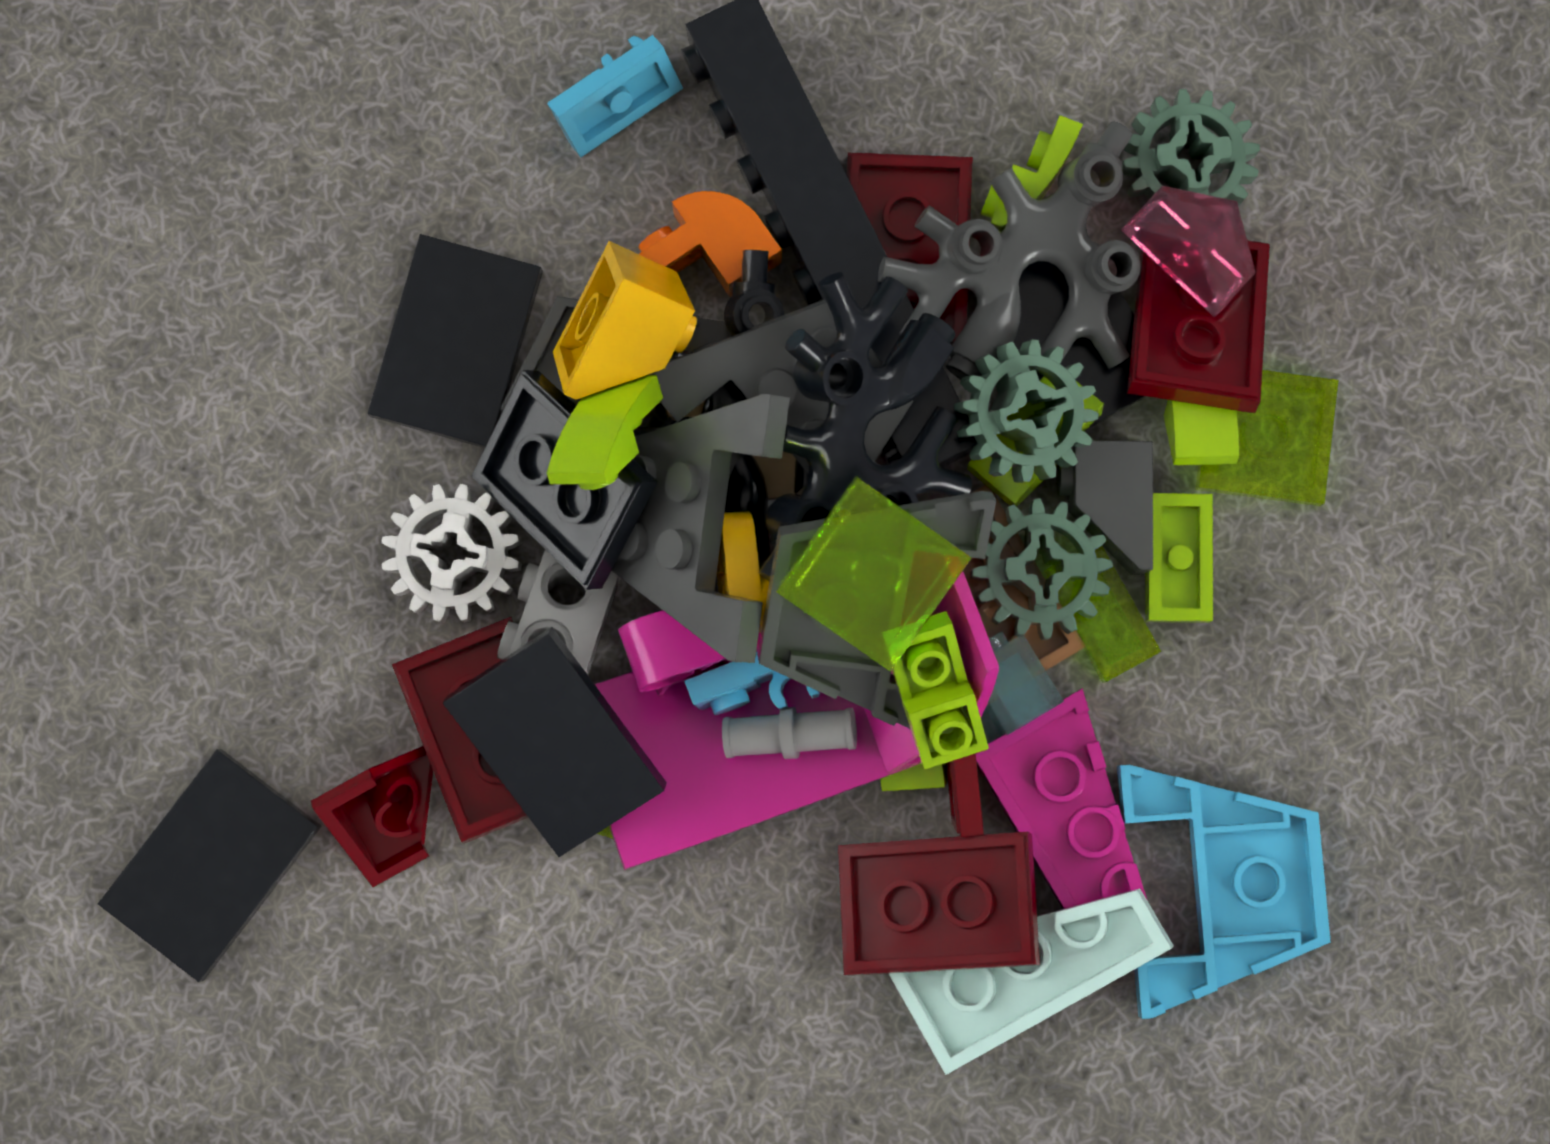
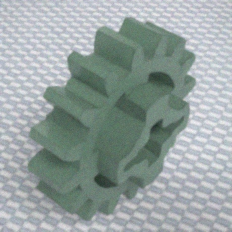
[1121,89,1260,229]
[954,339,1099,483]
[970,498,1113,640]

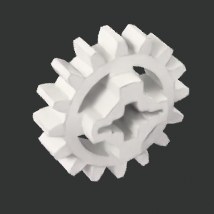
[381,484,522,623]

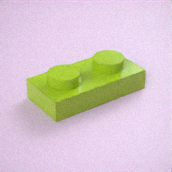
[1145,493,1213,623]

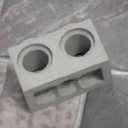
[497,549,619,675]

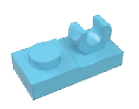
[547,35,683,157]
[684,652,820,715]

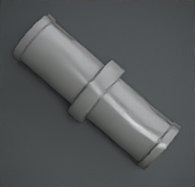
[722,707,857,759]

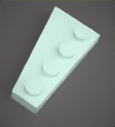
[889,888,1174,1075]

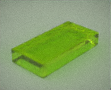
[1041,546,1162,683]

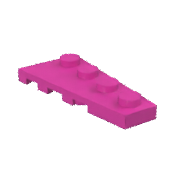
[976,688,1148,909]

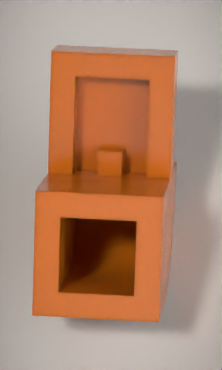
[638,191,782,297]

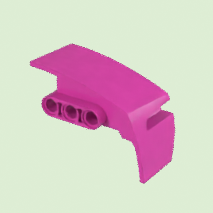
[595,550,999,870]

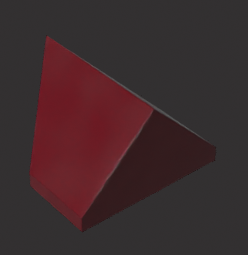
[310,746,433,887]

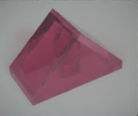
[1121,186,1255,317]

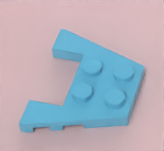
[1117,765,1331,1019]

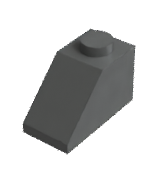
[1056,441,1153,575]

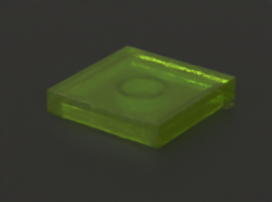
[1195,370,1339,506]
[776,476,971,672]

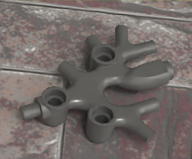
[878,121,1140,380]

